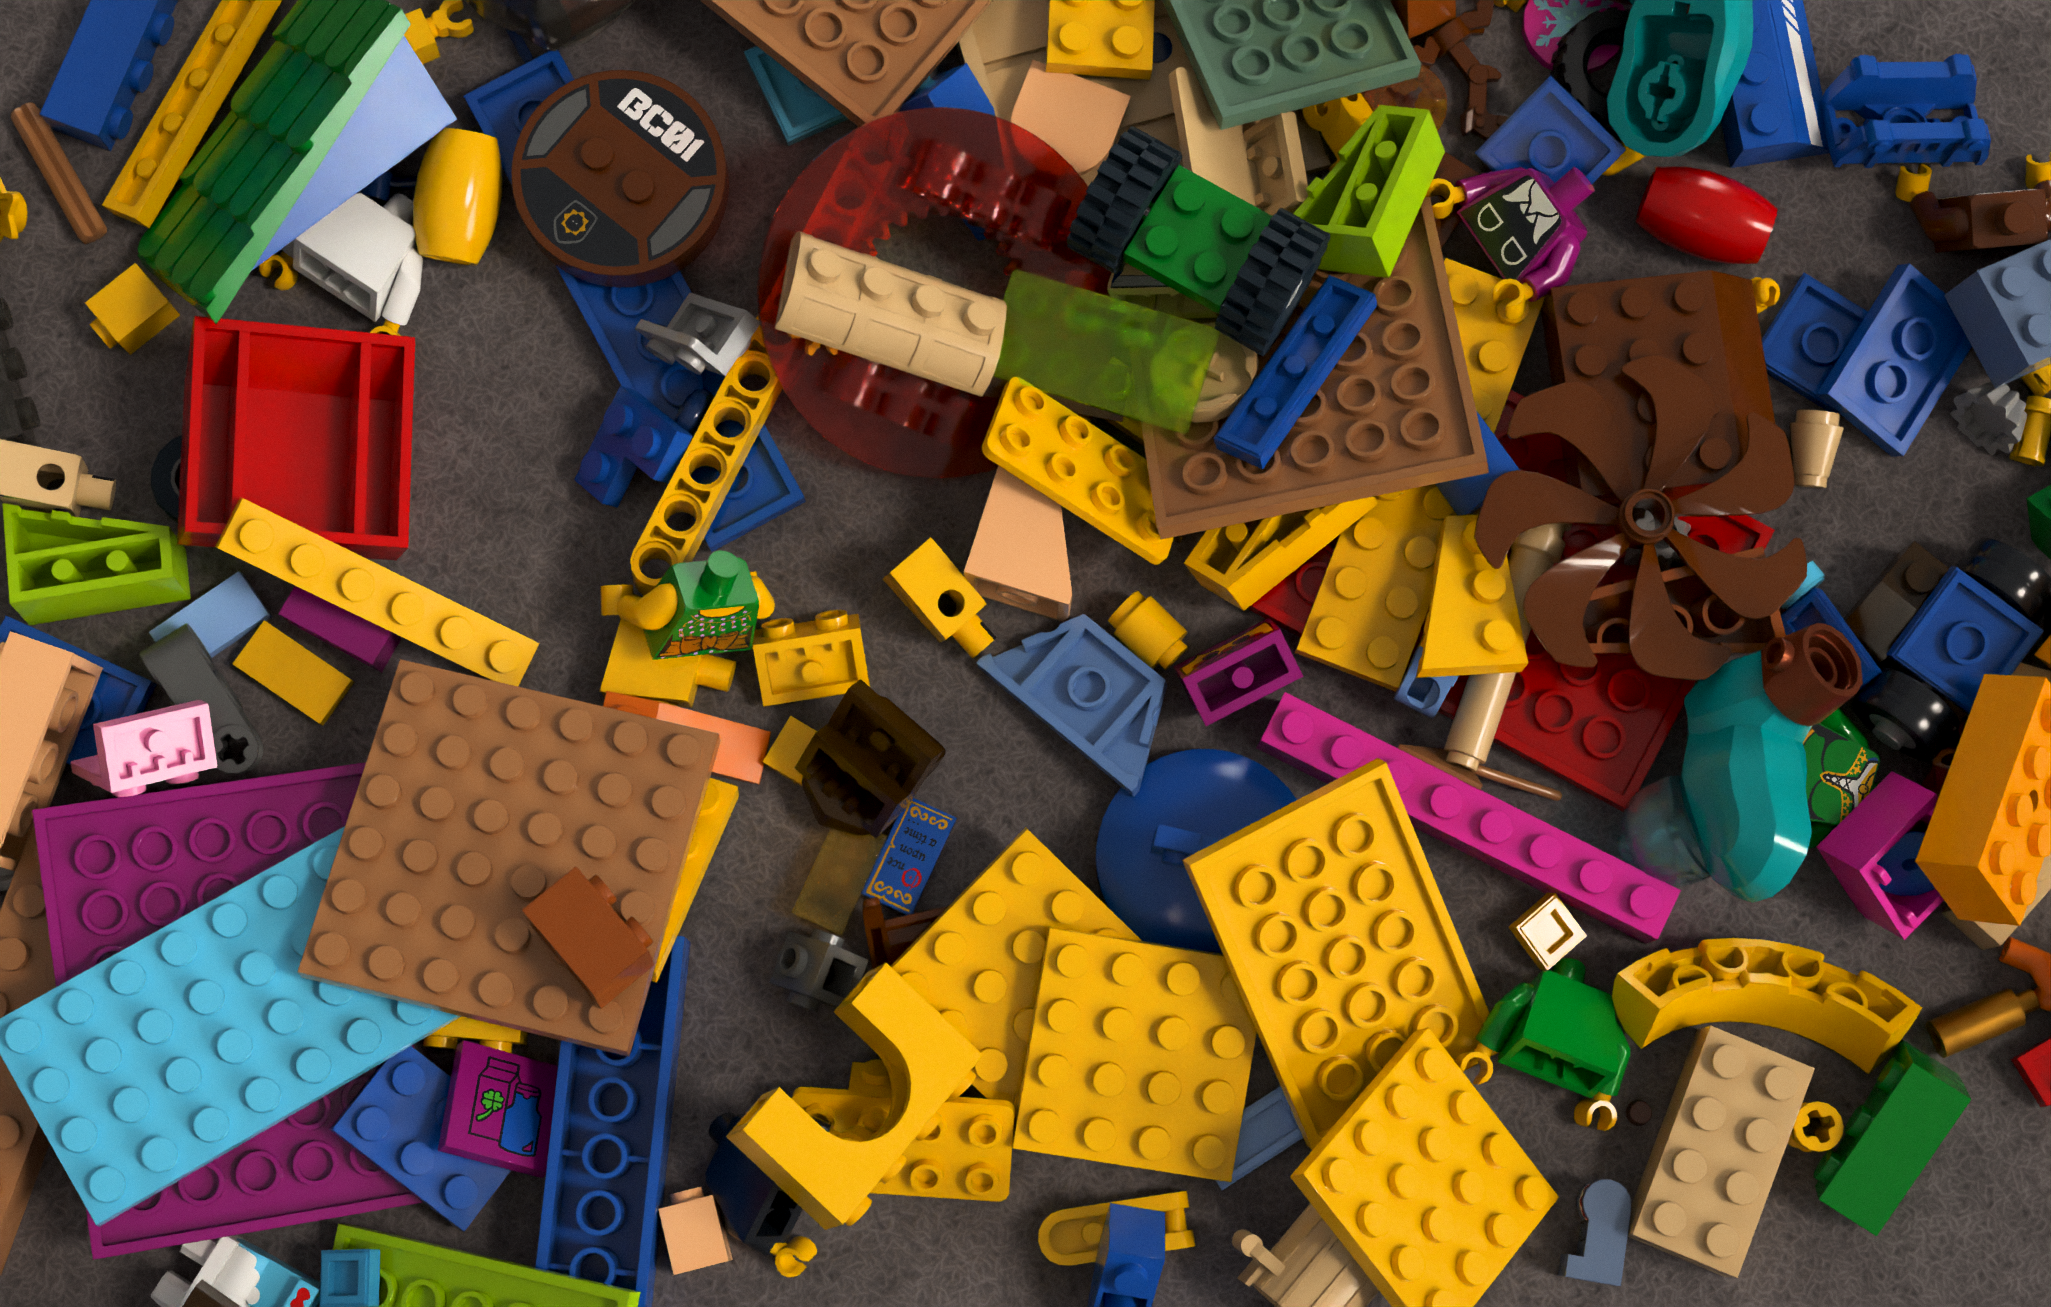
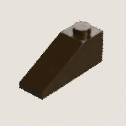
[1842,541,1949,706]

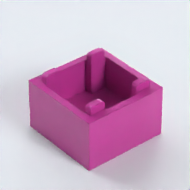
[1816,771,1944,940]

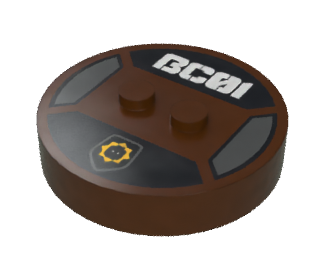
[512,70,729,288]

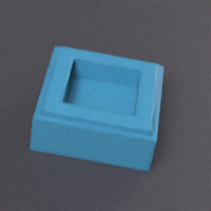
[320,1249,380,1307]

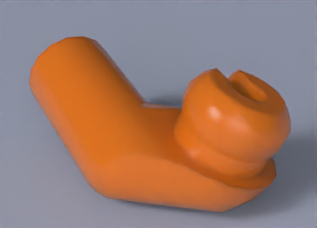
[1999,936,2051,1011]

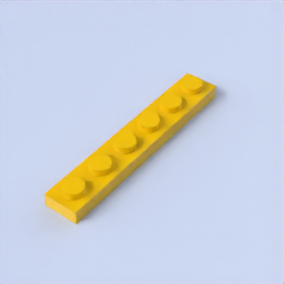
[102,0,282,229]
[215,497,540,686]

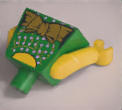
[600,550,775,660]

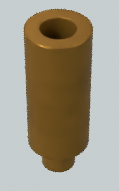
[1926,988,2040,1058]

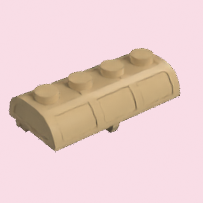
[775,231,1007,397]

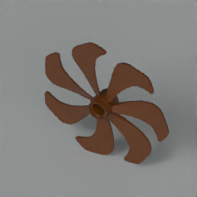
[1474,354,1807,680]

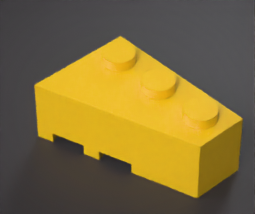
[1184,496,1378,611]

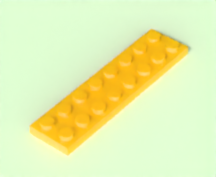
[1295,258,1546,692]

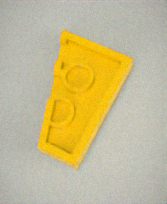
[1416,515,1528,678]

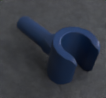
[361,171,417,205]

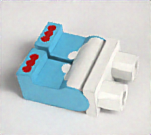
[151,1235,320,1307]

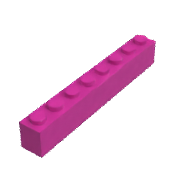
[1256,692,1681,944]

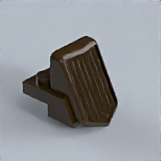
[795,679,946,839]

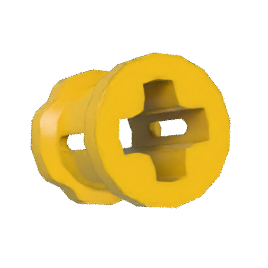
[1788,1101,1844,1152]

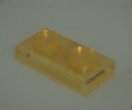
[791,828,888,937]

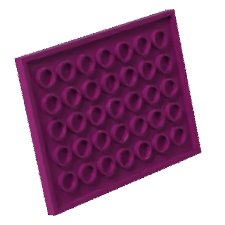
[32,762,423,1260]

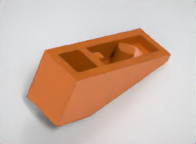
[603,691,771,785]

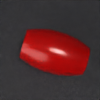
[1635,166,1778,264]

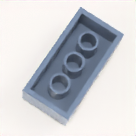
[1944,239,2051,388]

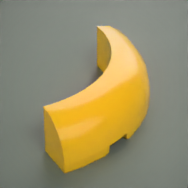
[1612,938,1922,1074]

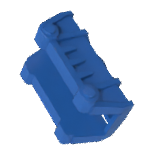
[1820,54,1991,168]

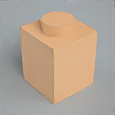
[658,1187,733,1275]

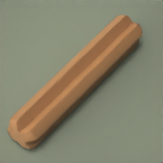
[11,102,107,244]

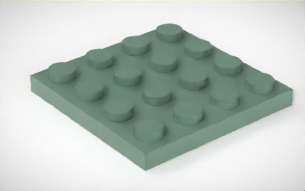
[1162,0,1421,130]

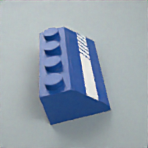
[1721,0,1830,168]

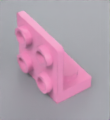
[71,700,217,797]

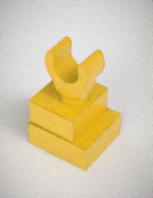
[404,0,474,64]

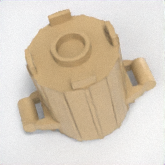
[1232,1203,1379,1307]

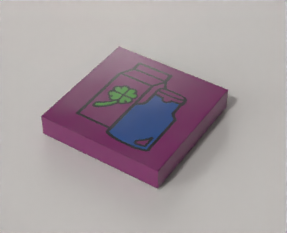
[438,1040,558,1178]

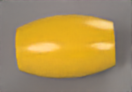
[413,128,502,266]

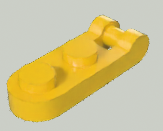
[1038,1191,1196,1266]

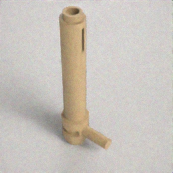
[1444,507,1573,772]

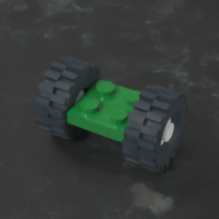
[1066,126,1331,356]

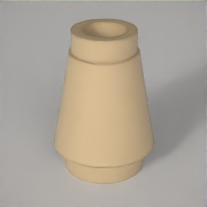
[1790,410,1844,488]

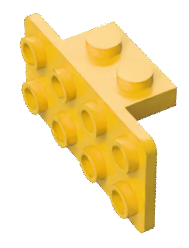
[982,377,1174,565]
[792,1059,1015,1202]

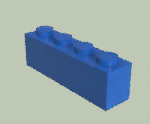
[39,0,178,151]

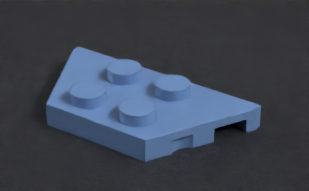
[976,614,1167,797]

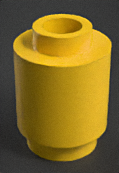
[1108,590,1188,670]

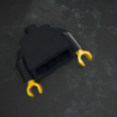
[705,1112,872,1277]

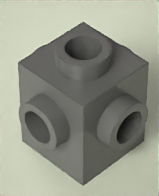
[769,928,868,1012]

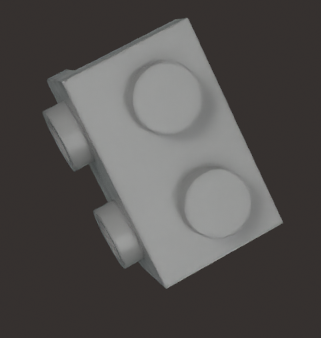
[635,293,761,376]

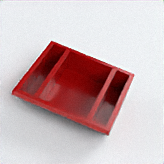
[177,316,415,561]

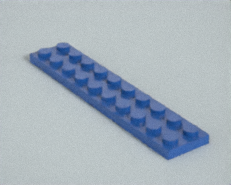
[464,48,806,552]

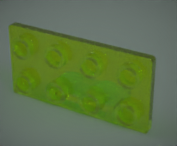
[993,270,1220,434]

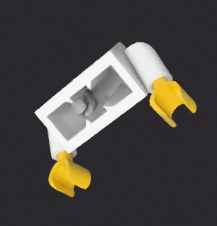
[259,193,423,336]

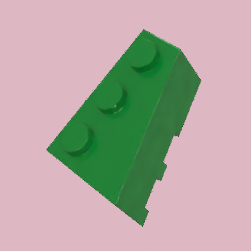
[1813,1039,1971,1236]

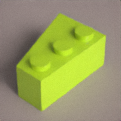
[1293,105,1445,278]
[2,503,191,626]

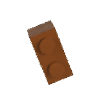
[522,866,654,1009]

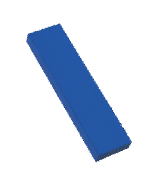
[1214,275,1377,470]

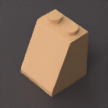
[964,465,1072,622]

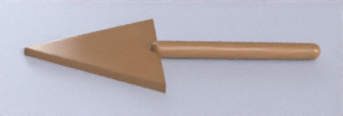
[1398,744,1562,801]

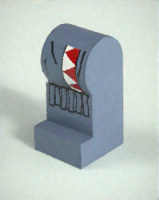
[1558,1179,1631,1286]

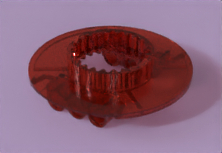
[757,107,1119,478]

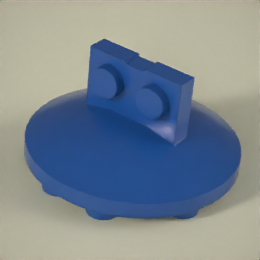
[1096,749,1297,954]

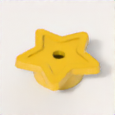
[0,177,27,242]

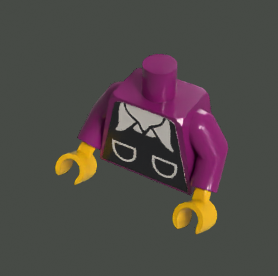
[1425,167,1594,320]

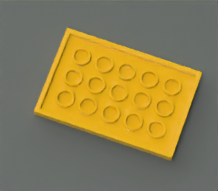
[1182,758,1499,1150]

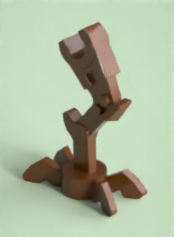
[1413,0,1509,141]

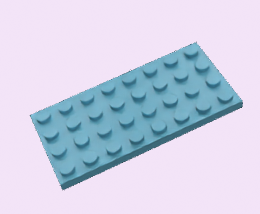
[0,826,462,1227]

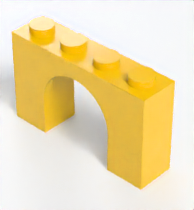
[726,963,983,1230]

